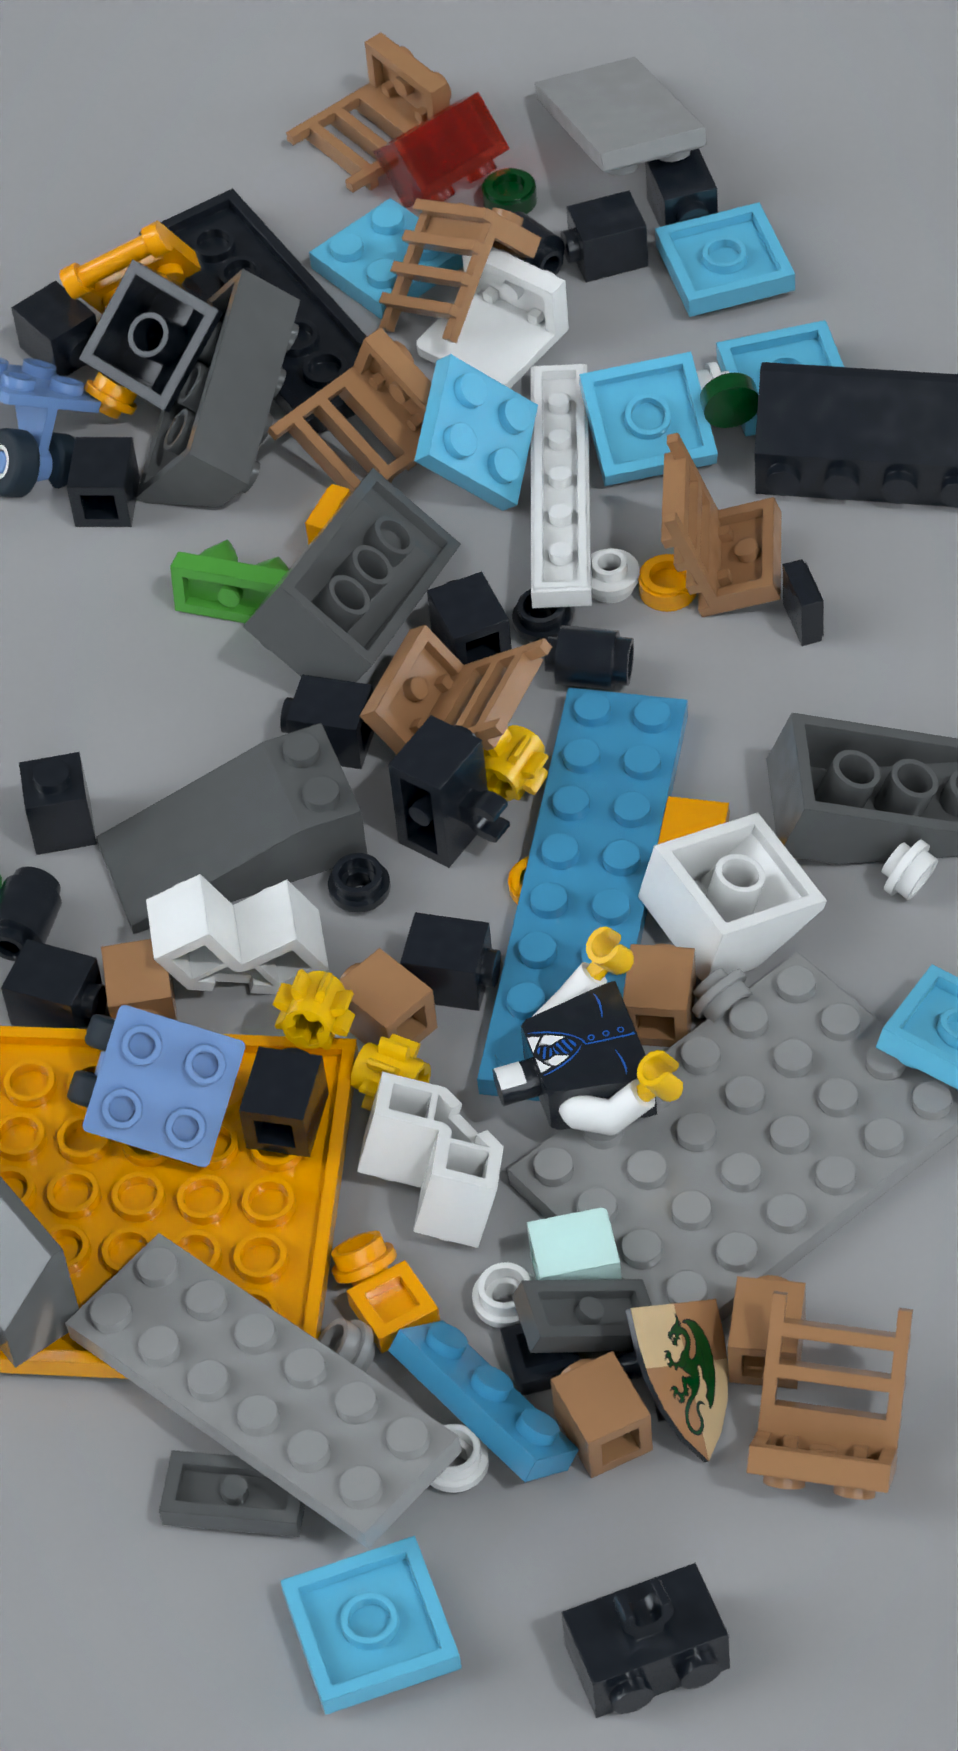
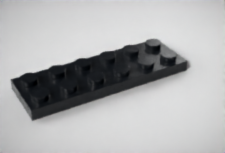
[139,188,367,434]

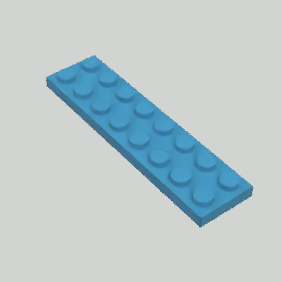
[477,688,688,1101]

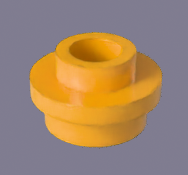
[84,371,138,419]
[331,1231,397,1287]

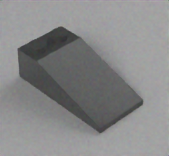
[243,468,461,682]
[766,712,958,864]
[96,723,367,934]

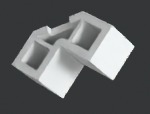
[146,874,329,995]
[357,1072,504,1248]

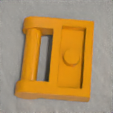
[59,221,201,315]

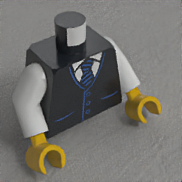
[492,927,683,1136]

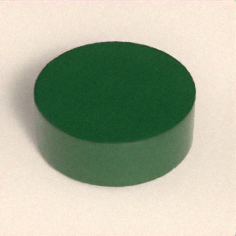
[482,168,537,214]
[700,373,759,428]

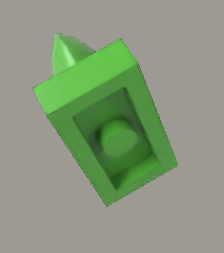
[170,539,289,623]

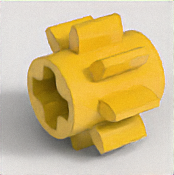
[483,725,549,801]
[272,969,355,1050]
[351,1033,431,1111]

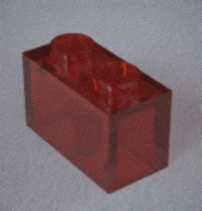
[373,91,510,208]

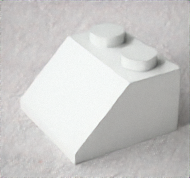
[638,812,827,981]

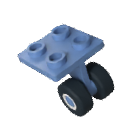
[0,357,101,497]
[67,1005,245,1167]

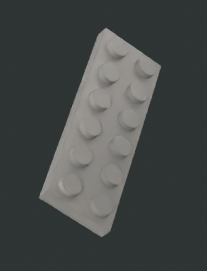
[65,1233,462,1549]

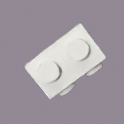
[416,246,569,388]

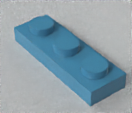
[388,1320,579,1482]

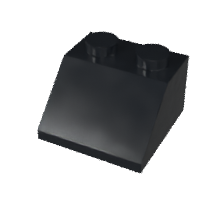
[79,259,224,413]

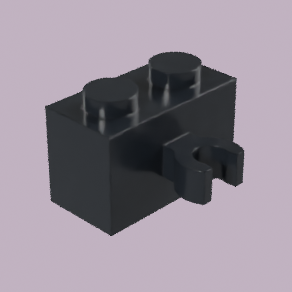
[388,715,510,868]
[561,1563,730,1718]

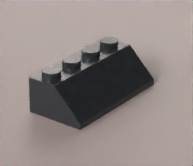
[754,362,958,508]

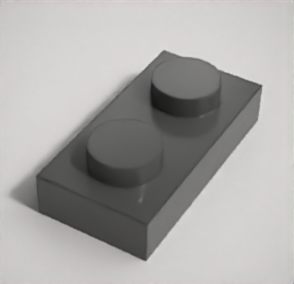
[512,1279,652,1353]
[159,1450,306,1537]

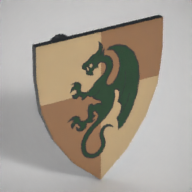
[616,1299,728,1463]

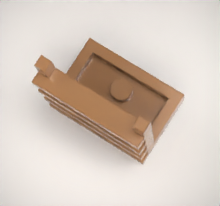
[286,32,453,192]
[379,198,541,343]
[267,327,432,493]
[661,433,782,617]
[359,624,552,754]
[746,1291,913,1500]

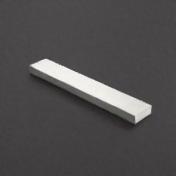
[531,364,592,608]

